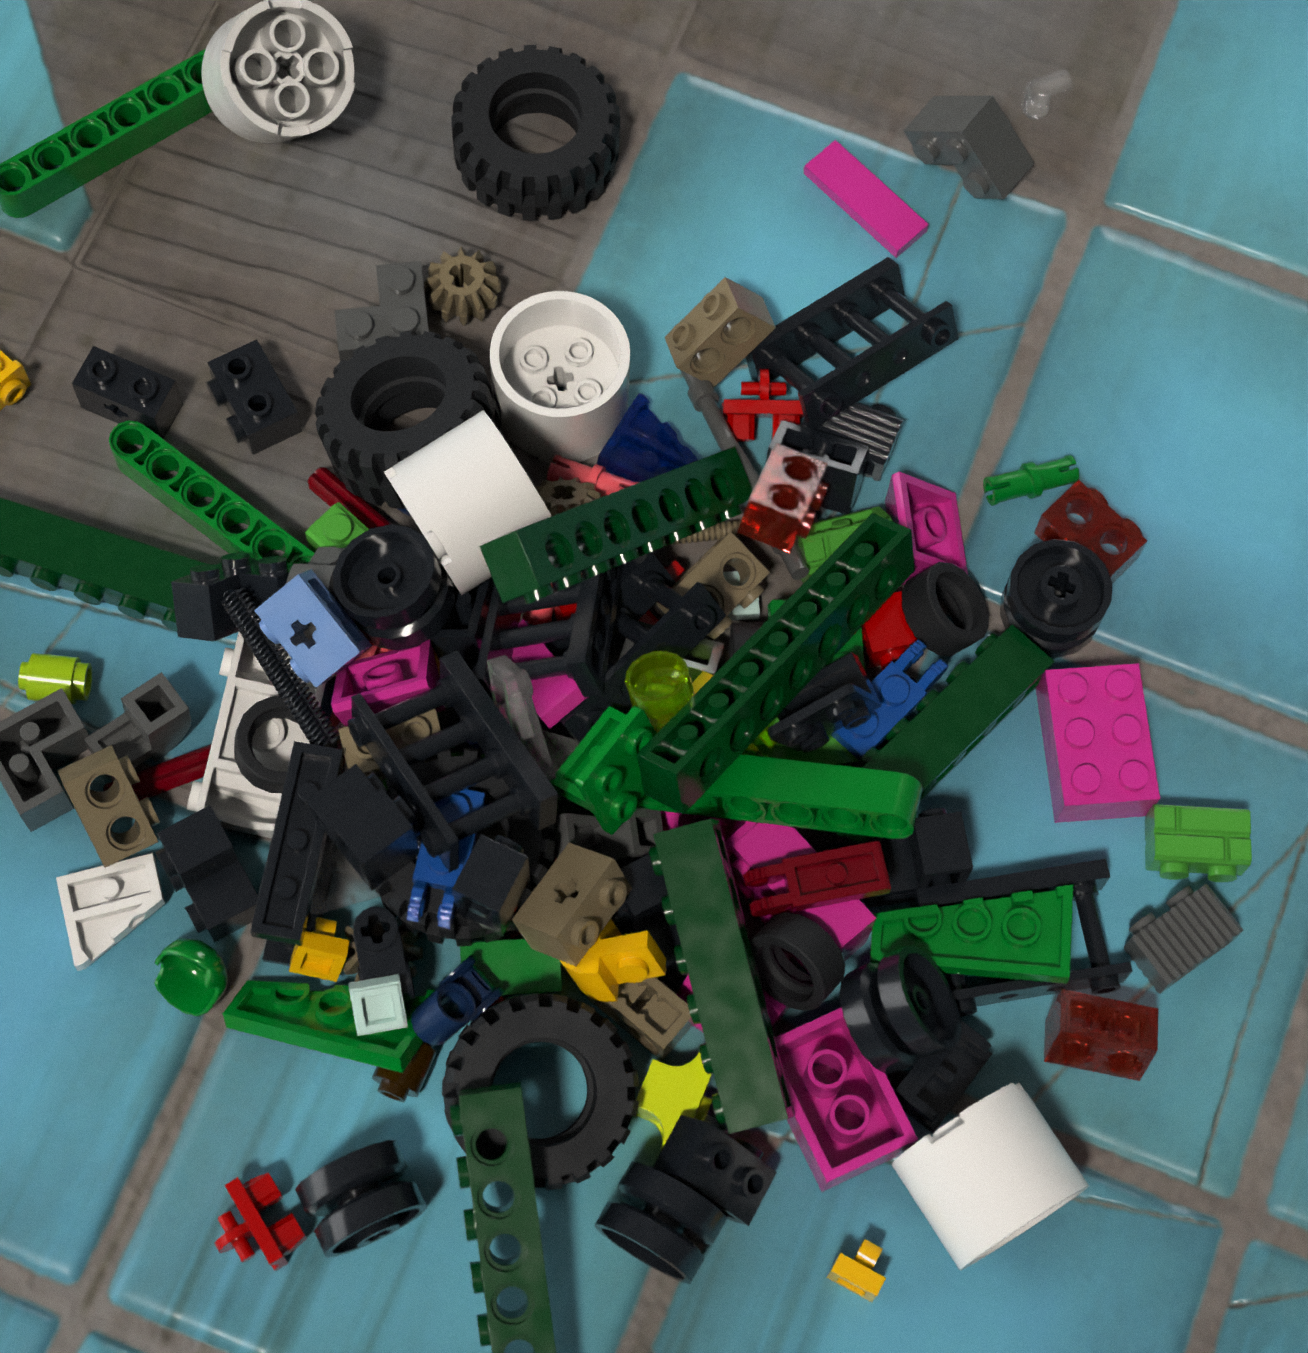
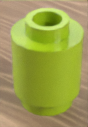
[18,653,92,704]

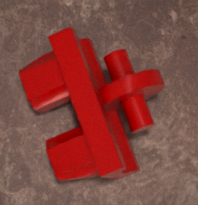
[721,369,804,442]
[214,1172,307,1271]

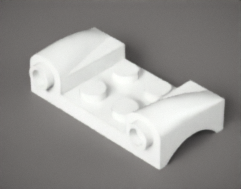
[187,632,326,838]

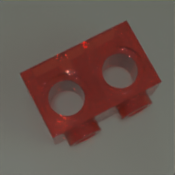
[737,443,829,554]
[1034,480,1147,583]
[1044,989,1158,1081]

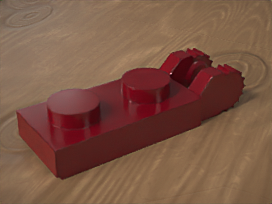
[743,841,891,917]

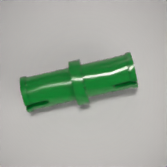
[983,455,1079,506]

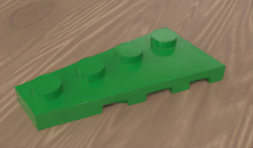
[869,884,1073,984]
[223,980,435,1073]

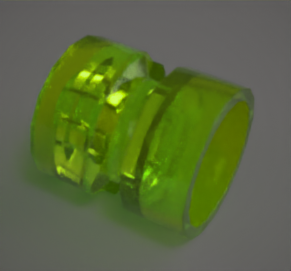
[625,651,695,734]

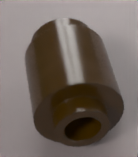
[372,1041,436,1102]

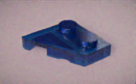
[597,393,698,482]

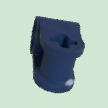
[411,955,505,1045]

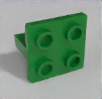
[549,706,656,835]

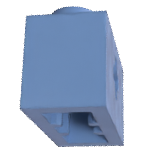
[254,569,372,688]

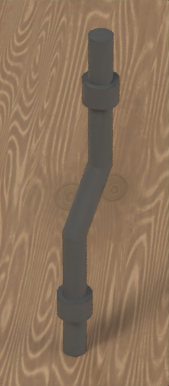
[680,370,809,580]

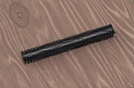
[221,587,340,748]

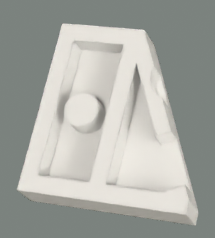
[56,853,165,971]

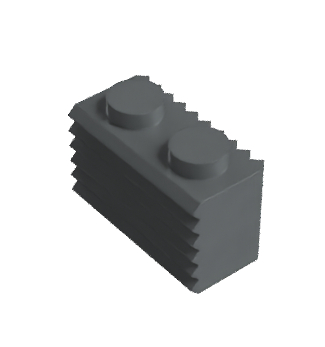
[1124,884,1243,994]

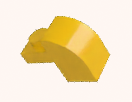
[559,919,666,1002]

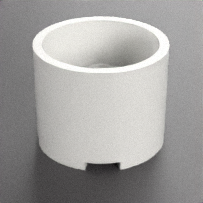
[202,0,355,143]
[490,291,630,464]
[384,410,551,595]
[892,1083,1089,1271]

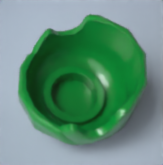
[154,938,228,1017]

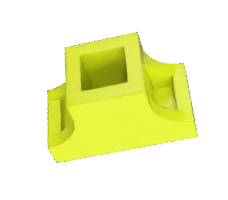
[636,1051,713,1151]

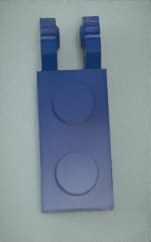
[830,639,949,760]
[407,789,486,929]

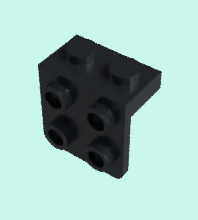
[766,652,882,753]

